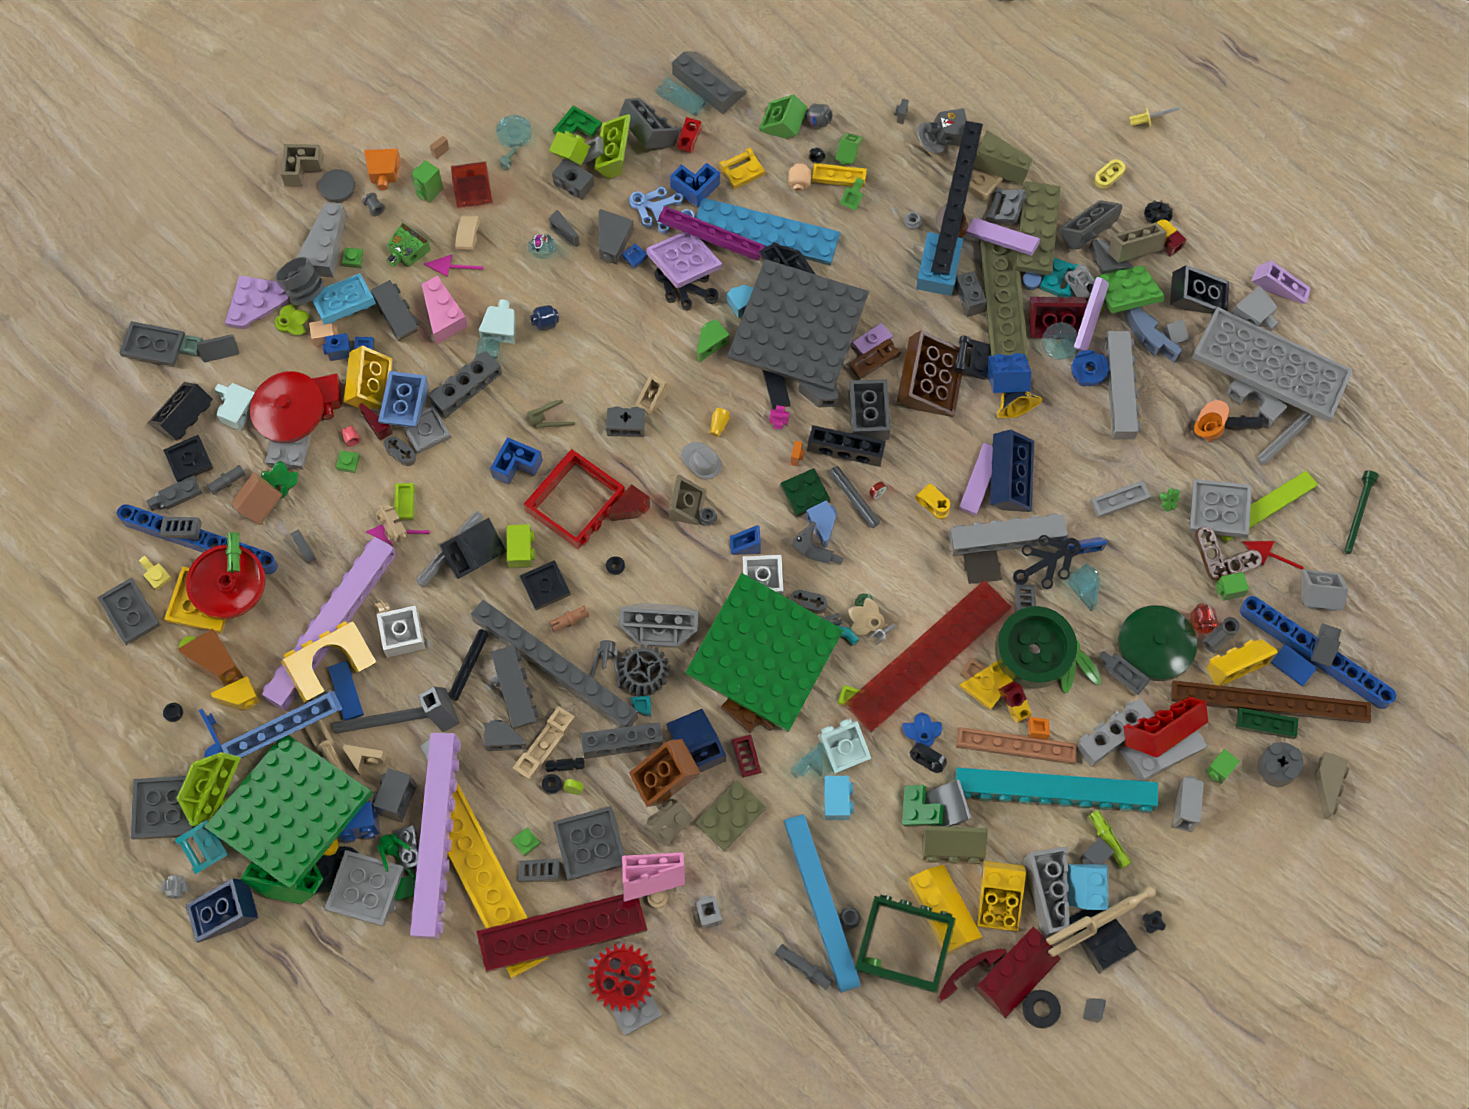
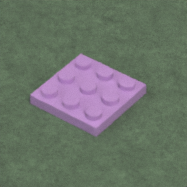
[646,232,722,288]

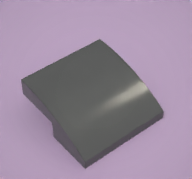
[925,780,971,827]

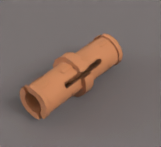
[549,605,589,633]

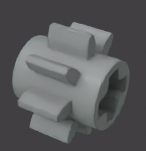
[162,875,189,899]

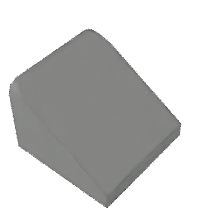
[1164,319,1189,344]

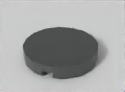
[319,169,355,203]

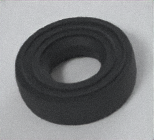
[1023,990,1061,1029]

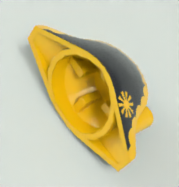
[997,392,1042,418]

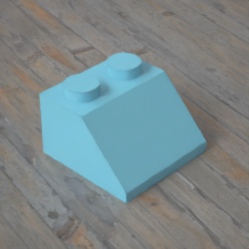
[1067,864,1109,910]

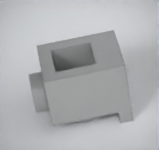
[696,895,722,930]

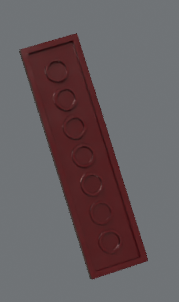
[476,894,648,973]

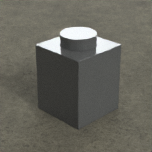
[1080,837,1115,865]

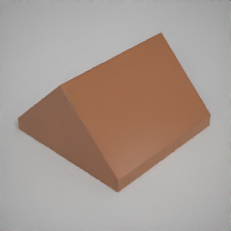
[232,472,283,525]

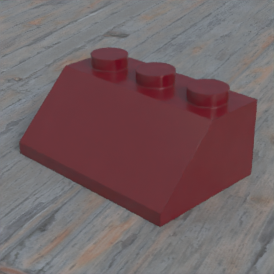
[1029,296,1088,339]

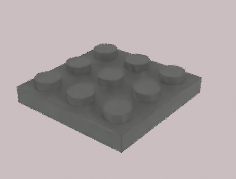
[131,776,194,840]
[553,806,625,881]

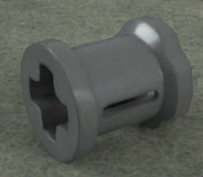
[362,192,386,216]

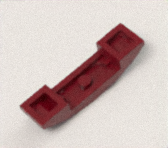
[937,949,1007,1004]

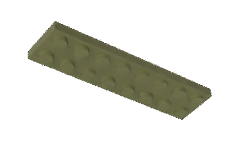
[979,239,1029,362]

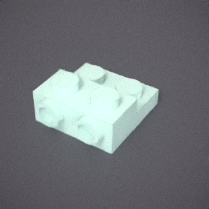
[818,718,872,773]

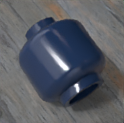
[530,305,559,330]

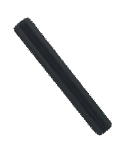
[448,629,488,701]

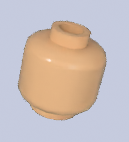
[788,163,811,192]

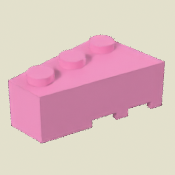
[422,276,468,344]
[622,852,685,902]

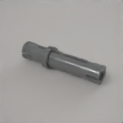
[775,943,833,990]

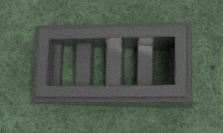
[549,210,580,247]
[159,517,202,540]
[1015,584,1036,612]
[518,859,560,882]

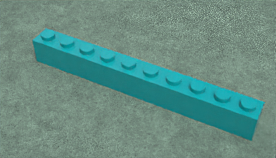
[954,767,1158,813]

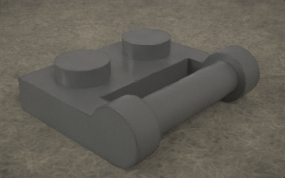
[985,187,1026,223]

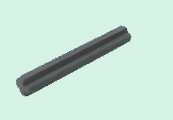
[830,466,880,528]

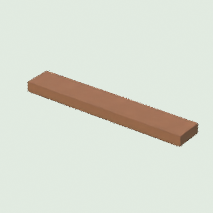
[956,727,1077,765]

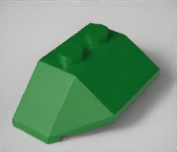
[240,862,323,905]

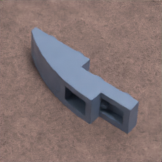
[1124,307,1183,363]

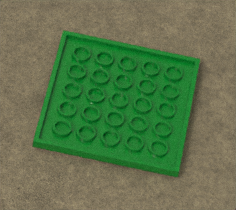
[685,572,844,732]
[204,735,373,891]

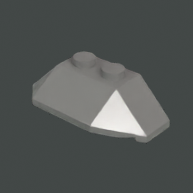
[619,603,699,647]

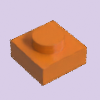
[791,440,805,466]
[1027,717,1050,739]

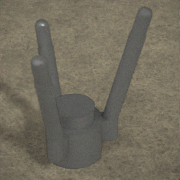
[590,640,622,688]

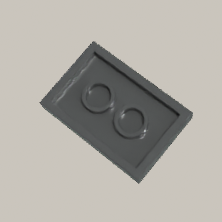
[120,321,185,367]
[97,577,161,646]

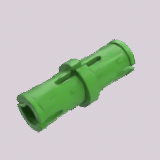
[225,532,241,573]

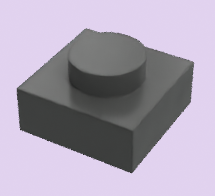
[895,98,909,124]

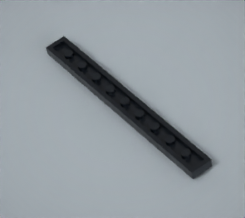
[931,121,983,275]

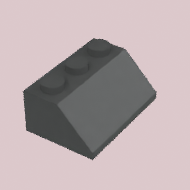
[1060,200,1122,249]

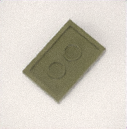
[695,780,766,852]

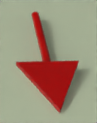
[1242,541,1304,570]

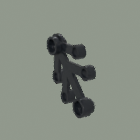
[655,267,719,311]
[1013,535,1081,589]

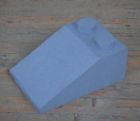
[378,371,429,428]

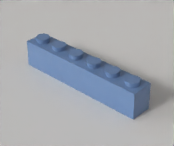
[221,691,343,758]

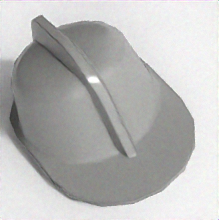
[681,442,722,479]

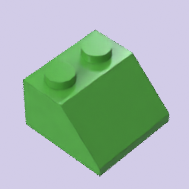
[759,94,807,139]

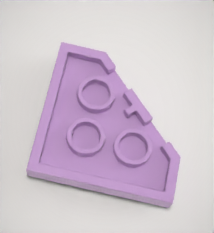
[225,276,290,329]

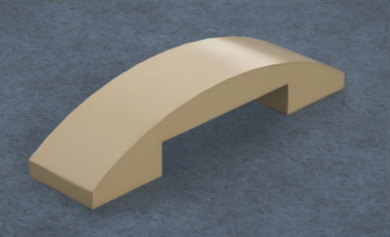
[512,706,575,780]

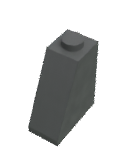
[599,209,634,265]

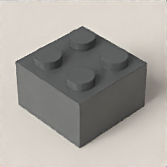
[372,768,417,823]

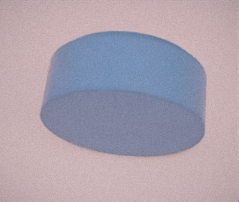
[1022,272,1041,290]

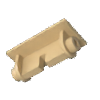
[376,504,407,546]

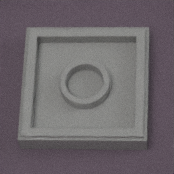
[403,406,451,454]

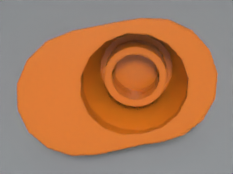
[1194,400,1229,442]

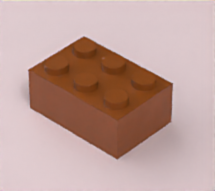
[629,739,701,807]

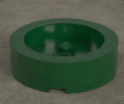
[995,606,1077,688]

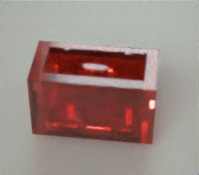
[451,161,493,208]

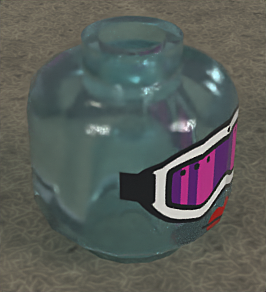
[528,234,556,258]

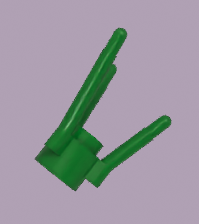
[376,834,415,879]

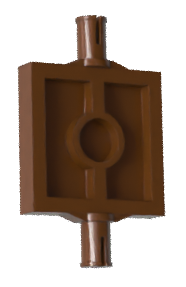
[721,699,776,734]

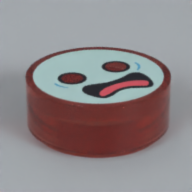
[869,481,888,500]

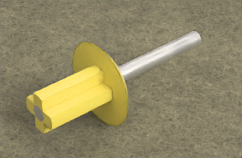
[1129,106,1180,127]

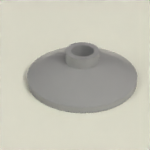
[917,123,946,154]

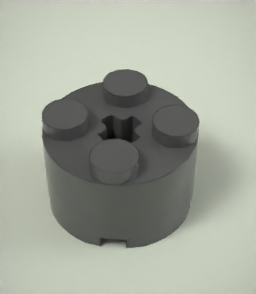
[1257,742,1303,787]

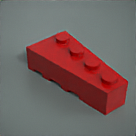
[1123,696,1209,758]

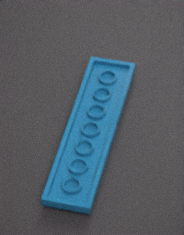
[696,198,840,266]

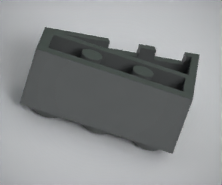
[619,98,680,149]
[371,280,419,342]

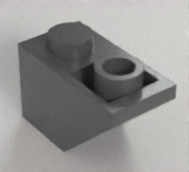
[799,381,838,408]
[418,687,460,732]

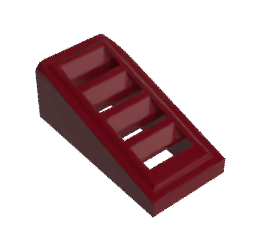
[359,403,392,441]
[731,734,762,778]

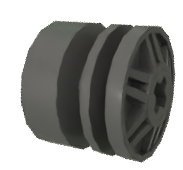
[275,257,325,305]

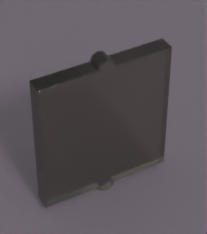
[963,550,1002,584]

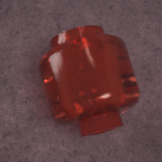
[1190,603,1218,634]

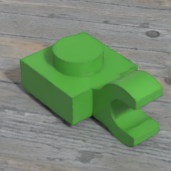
[840,177,864,211]

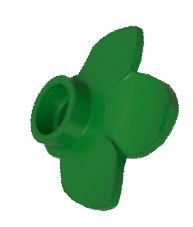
[261,461,298,499]

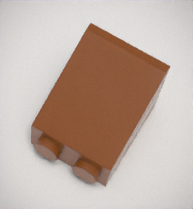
[178,628,244,687]

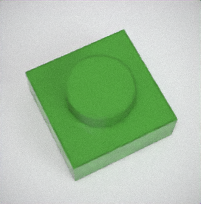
[342,247,364,268]
[336,451,360,473]
[511,827,540,856]

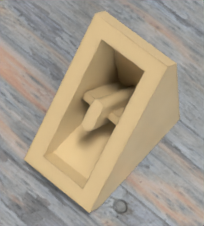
[636,373,668,414]

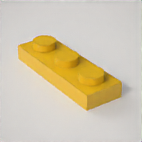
[812,163,867,188]

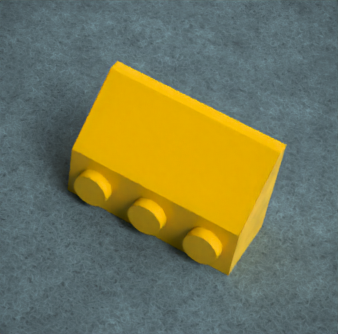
[343,346,393,409]
[1206,639,1278,686]

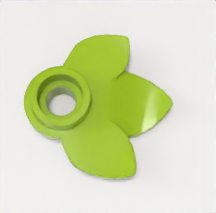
[274,304,310,336]

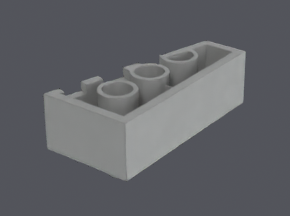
[1023,846,1069,938]

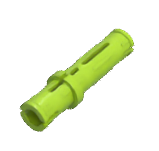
[1088,810,1132,869]

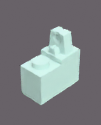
[214,383,255,431]

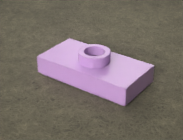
[852,323,893,355]

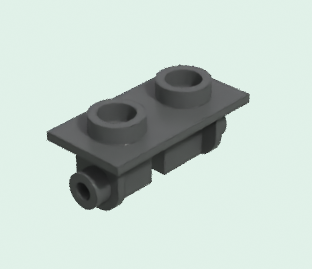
[397,825,419,870]

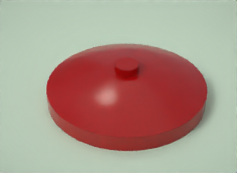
[250,371,324,443]
[186,545,266,620]

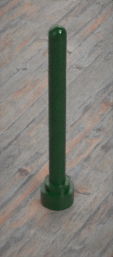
[1344,470,1379,554]

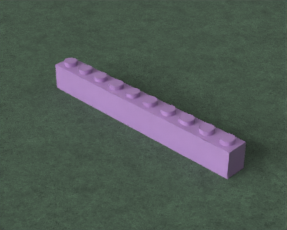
[262,537,397,711]
[410,733,461,939]

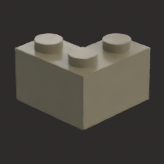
[280,144,324,186]

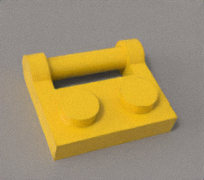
[719,147,765,190]

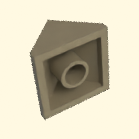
[669,475,706,525]

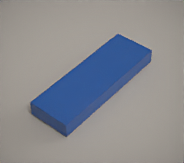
[328,661,364,720]

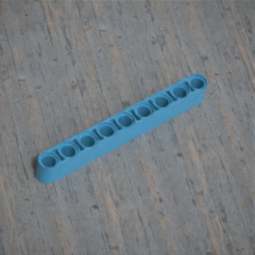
[784,814,861,993]

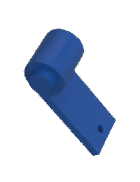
[199,709,224,758]

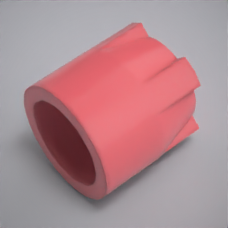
[341,425,361,447]

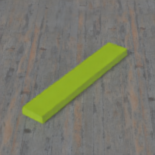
[1220,470,1318,543]

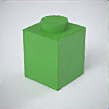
[1216,572,1249,601]
[1206,749,1240,784]

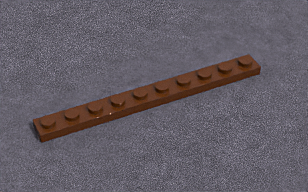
[1171,680,1371,724]

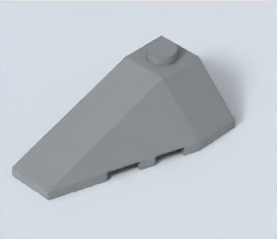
[1119,731,1208,781]

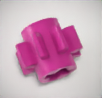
[769,405,790,430]

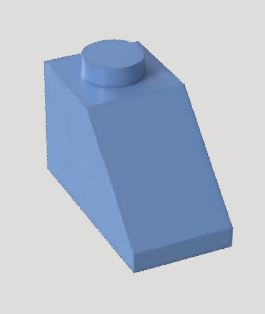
[806,500,837,548]

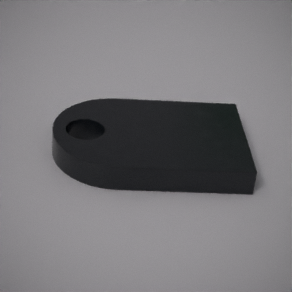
[314,846,359,895]

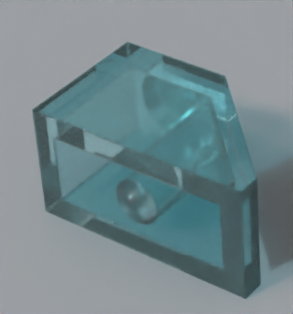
[1067,563,1100,611]

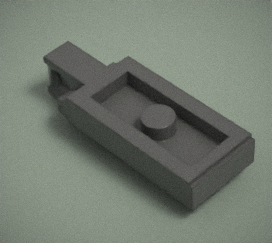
[147,475,202,511]
[1099,651,1150,695]

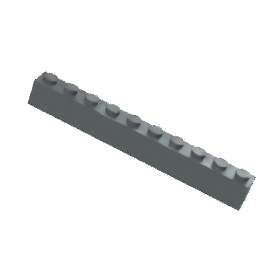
[471,600,638,728]

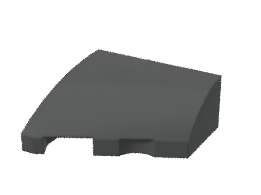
[1089,239,1134,274]

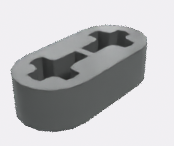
[384,436,416,466]
[291,529,316,564]
[791,590,827,614]

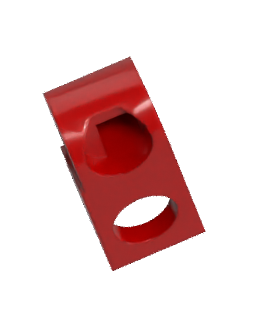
[677,117,702,153]

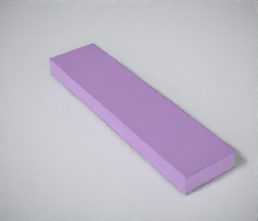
[966,218,1040,256]
[1074,277,1109,352]
[958,443,993,516]

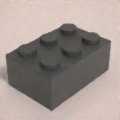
[848,379,891,440]

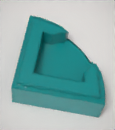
[631,696,651,717]

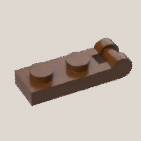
[849,339,901,380]

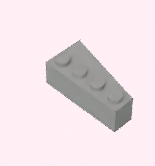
[297,202,347,278]

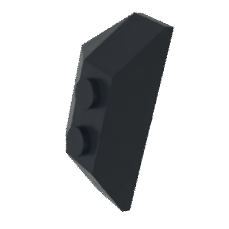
[759,242,816,275]

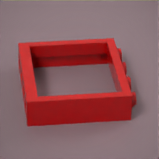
[524,449,626,549]

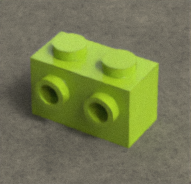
[549,131,590,165]
[507,524,535,568]

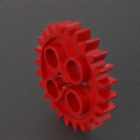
[588,943,656,1013]

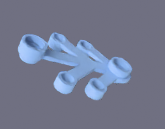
[629,187,694,234]

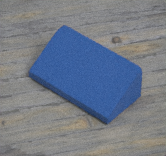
[1067,537,1107,554]
[1270,644,1317,687]

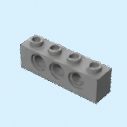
[1077,698,1155,767]

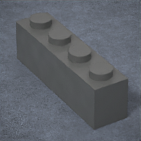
[490,645,539,729]

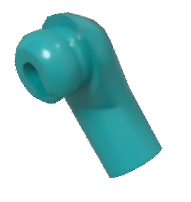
[837,625,860,646]

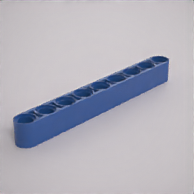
[117,504,278,575]
[1240,596,1396,709]

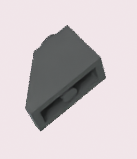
[485,720,527,751]

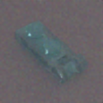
[655,77,706,116]

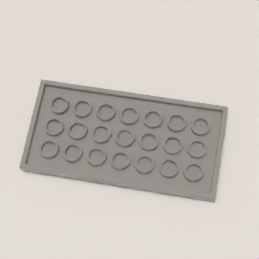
[1192,307,1353,423]

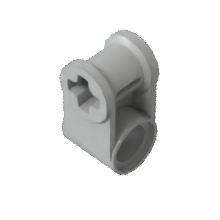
[1065,264,1095,300]

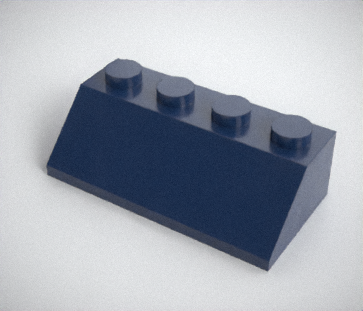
[990,429,1034,512]

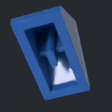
[730,525,761,555]

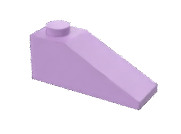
[1252,260,1311,304]

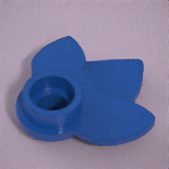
[903,712,942,747]

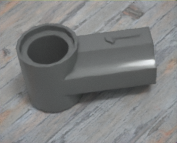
[1202,617,1240,654]

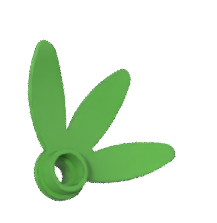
[1061,640,1101,693]

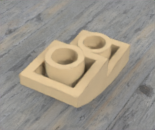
[455,216,480,250]

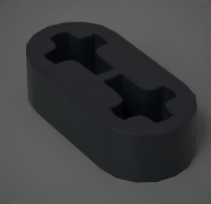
[909,743,947,773]

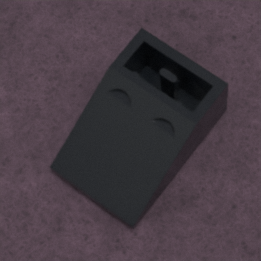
[438,518,507,579]

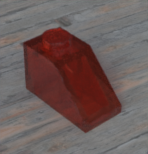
[608,484,651,521]

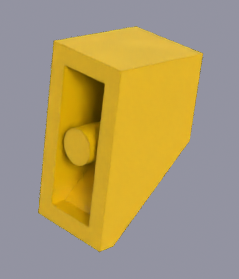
[210,676,260,710]

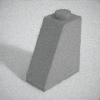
[1171,776,1204,832]

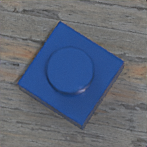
[622,243,648,269]
[354,337,375,350]

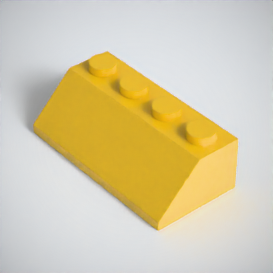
[908,864,983,955]

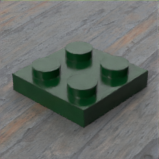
[780,468,831,517]

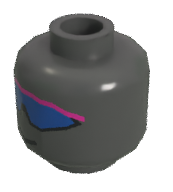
[805,103,833,127]

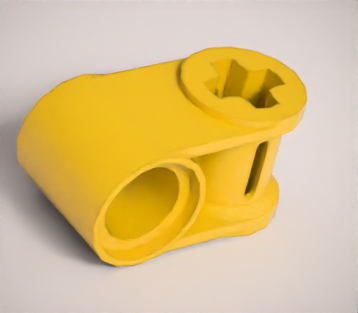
[915,483,950,519]

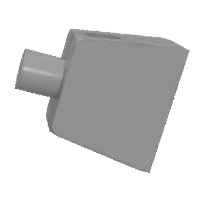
[1232,285,1279,331]

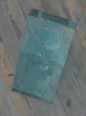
[791,742,823,779]

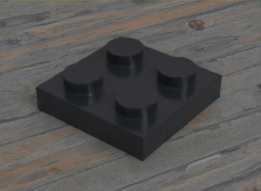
[163,435,213,482]
[520,560,571,610]

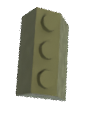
[922,826,988,864]

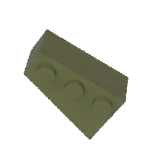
[973,130,1032,185]

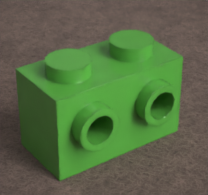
[411,160,444,203]

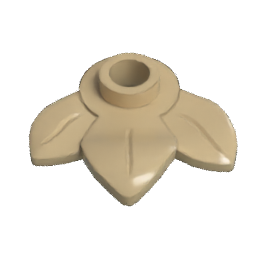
[848,598,885,635]

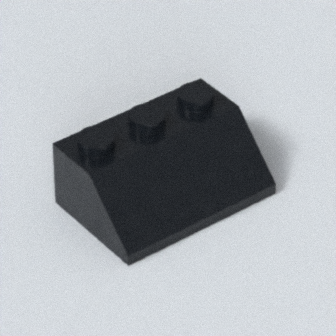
[148,382,213,441]

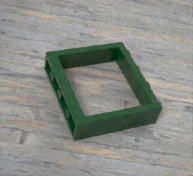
[855,894,956,994]

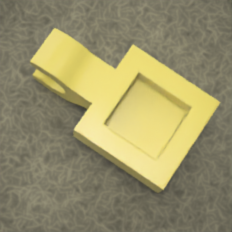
[139,556,172,591]

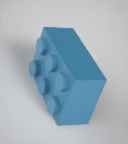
[916,232,963,296]

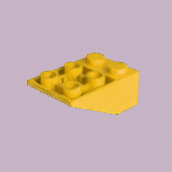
[977,861,1026,932]

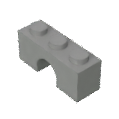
[1226,379,1288,429]

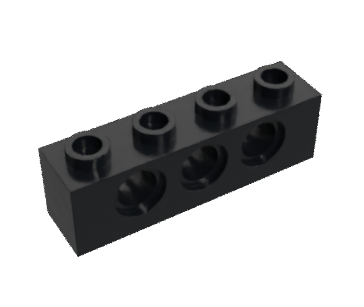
[807,425,886,467]

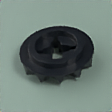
[1144,200,1173,224]

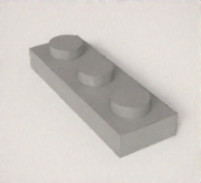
[1090,481,1151,518]

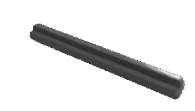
[333,707,428,733]

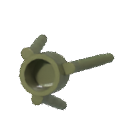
[527,399,575,428]

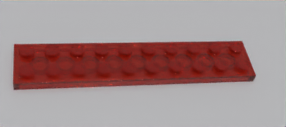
[845,580,1012,733]

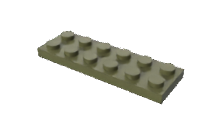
[1015,181,1060,276]

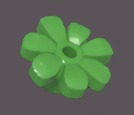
[1159,488,1180,512]

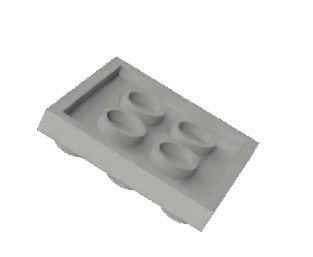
[1189,479,1252,538]
[325,850,405,927]

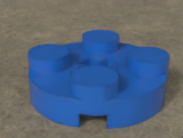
[1071,350,1109,386]

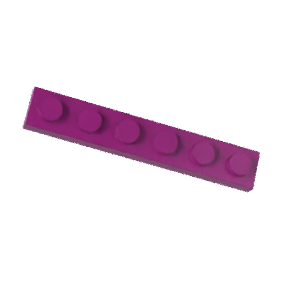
[657,206,765,261]

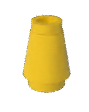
[709,408,730,437]

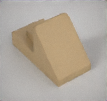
[343,744,386,775]

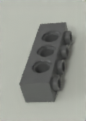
[429,351,503,418]
[581,722,663,759]

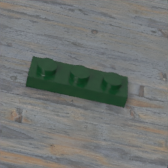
[1236,708,1299,739]

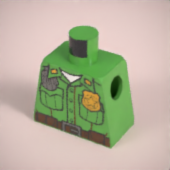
[386,223,431,267]

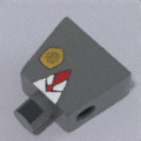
[927,108,967,146]

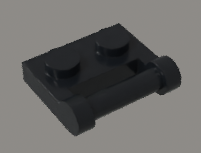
[954,336,990,380]

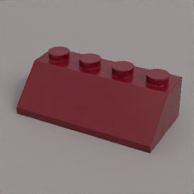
[975,926,1061,1019]

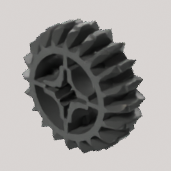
[617,644,670,696]

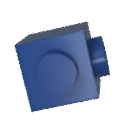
[323,333,351,361]

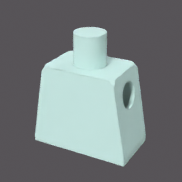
[479,299,516,344]

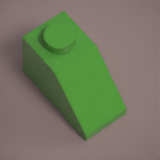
[836,133,863,165]
[697,319,729,362]

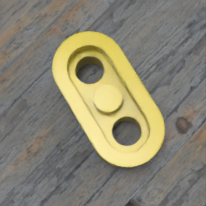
[1094,159,1125,189]

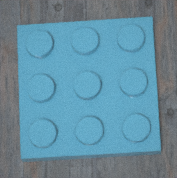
[312,273,376,325]

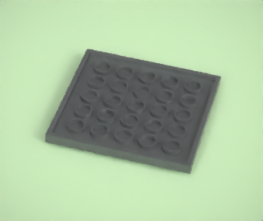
[728,259,869,392]

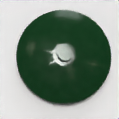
[1118,605,1197,681]

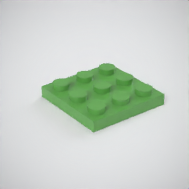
[1093,265,1164,313]

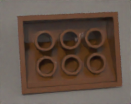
[896,330,967,417]

